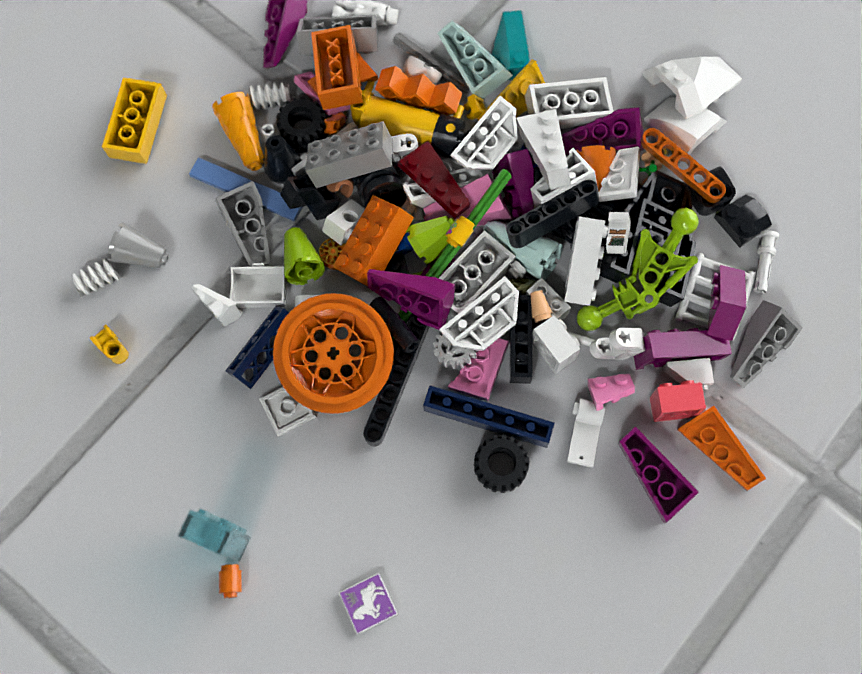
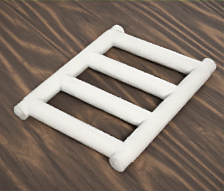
[675,253,756,341]

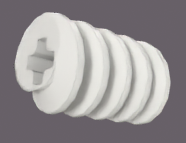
[249,82,291,110]
[72,259,120,298]

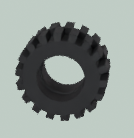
[276,97,327,152]
[474,435,529,493]

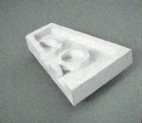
[598,147,641,202]

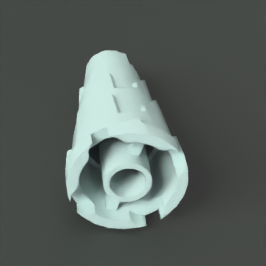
[483,220,563,280]

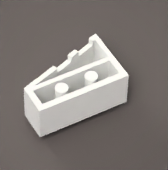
[531,148,597,207]

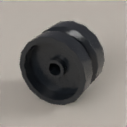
[356,166,407,208]

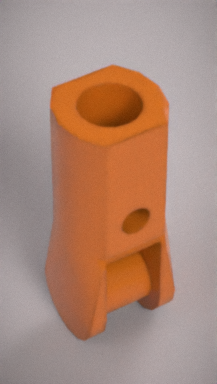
[324,112,346,134]

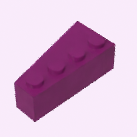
[618,426,699,523]

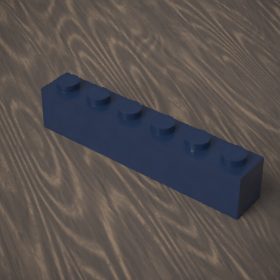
[423,385,555,448]

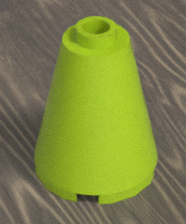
[284,227,325,285]

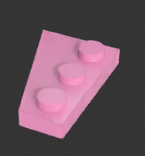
[447,338,509,401]

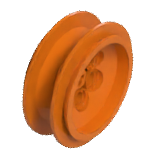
[273,293,394,414]

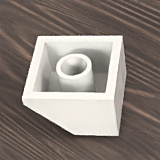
[532,315,580,374]

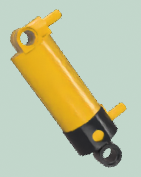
[350,80,471,159]

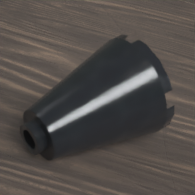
[263,135,302,184]

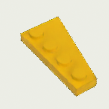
[477,59,545,121]

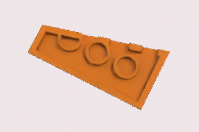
[677,406,766,491]

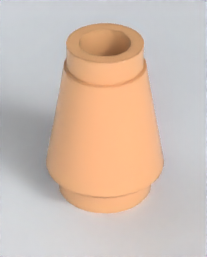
[530,290,553,323]

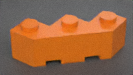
[375,66,462,115]

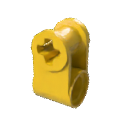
[89,324,129,364]

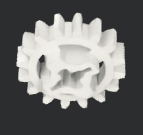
[433,334,479,369]

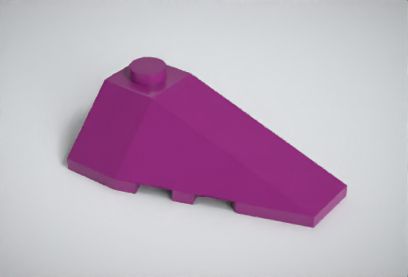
[367,269,455,330]

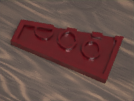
[398,141,471,219]

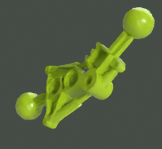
[576,208,699,331]

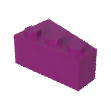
[707,265,747,341]

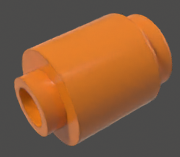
[219,564,242,598]

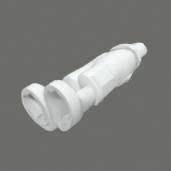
[332,0,399,26]

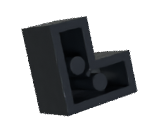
[280,174,341,220]

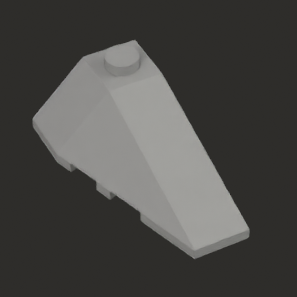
[215,181,270,267]
[730,300,802,387]

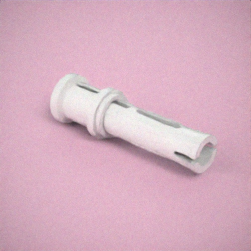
[753,230,780,294]

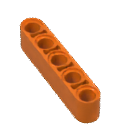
[641,128,726,203]

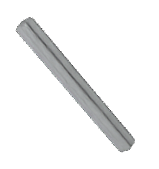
[392,33,469,92]

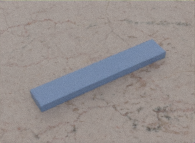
[189,157,303,222]

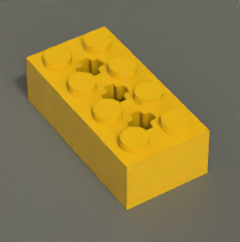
[102,77,167,164]

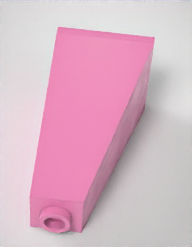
[423,174,513,226]

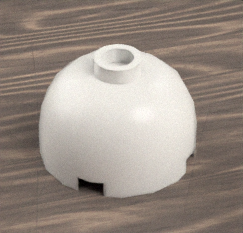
[403,55,442,85]

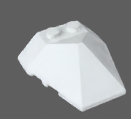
[642,57,742,119]

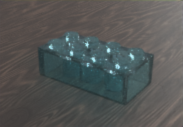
[178,508,251,562]

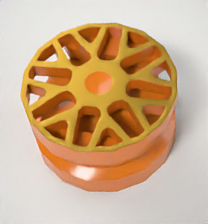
[319,238,345,270]

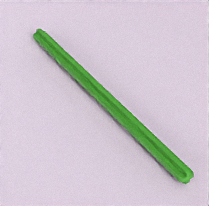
[392,169,511,341]

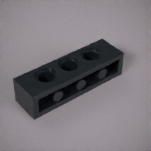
[510,295,532,384]

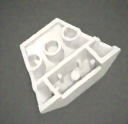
[644,98,726,165]

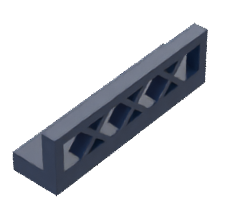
[225,306,289,389]

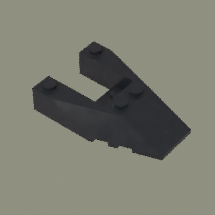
[600,170,696,307]

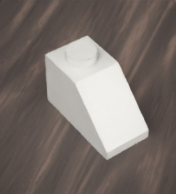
[663,358,714,391]

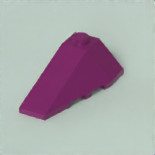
[263,0,308,69]
[561,107,644,155]
[492,149,534,220]

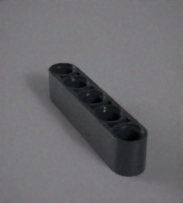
[506,180,599,248]

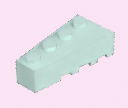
[438,21,513,99]

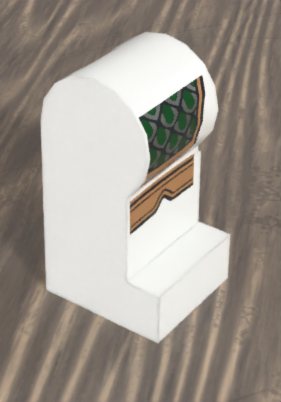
[606,212,631,254]

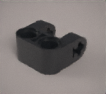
[690,166,736,216]

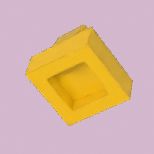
[463,94,486,120]

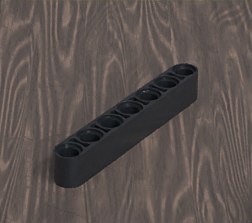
[363,313,430,447]

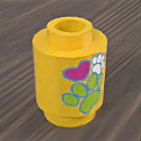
[445,215,475,248]

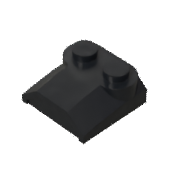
[714,194,772,248]

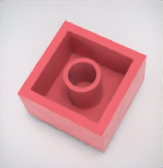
[650,380,706,422]

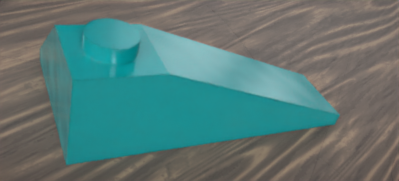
[491,10,530,80]

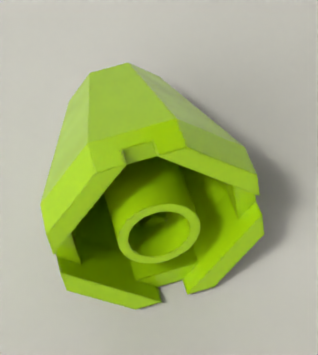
[406,216,455,265]

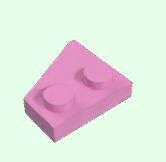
[588,374,635,411]

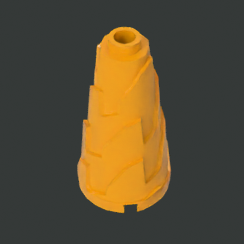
[212,92,264,171]

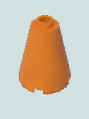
[576,145,616,192]

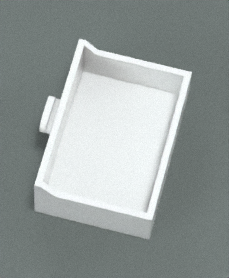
[230,263,287,308]

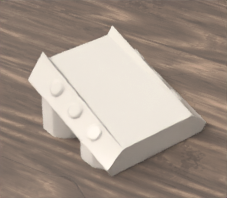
[191,284,243,327]

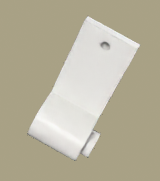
[567,398,606,468]

